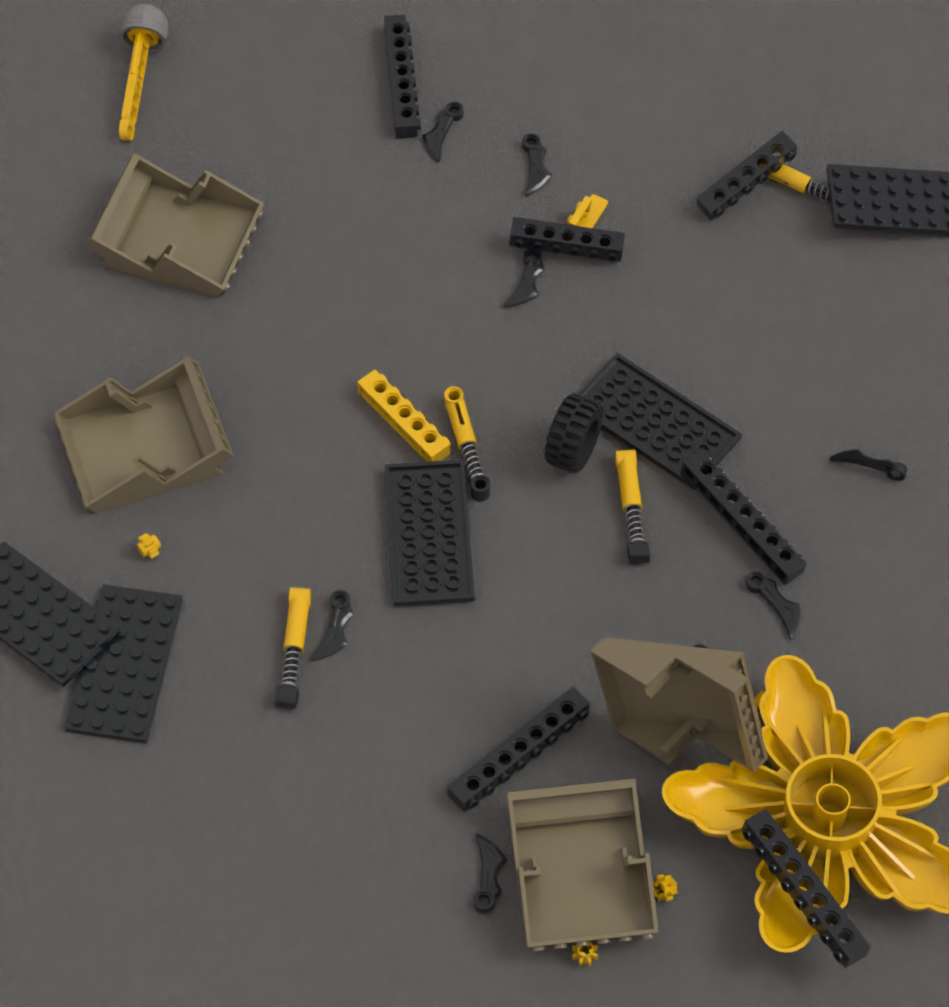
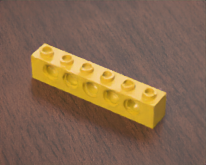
[357,369,451,462]

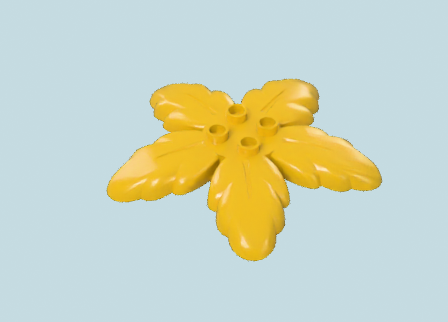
[662,655,949,953]

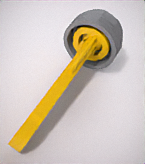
[119,4,168,141]

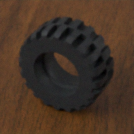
[544,394,604,473]

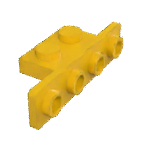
[566,194,608,228]

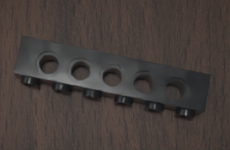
[696,130,797,220]
[509,217,625,262]

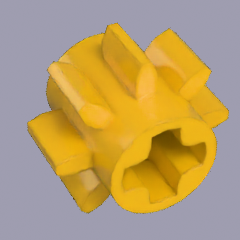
[136,533,161,559]
[653,874,678,902]
[572,941,598,967]

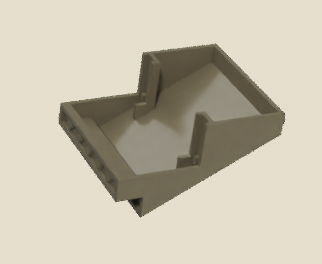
[85,153,264,297]
[54,356,234,514]
[590,637,768,772]
[506,779,659,952]

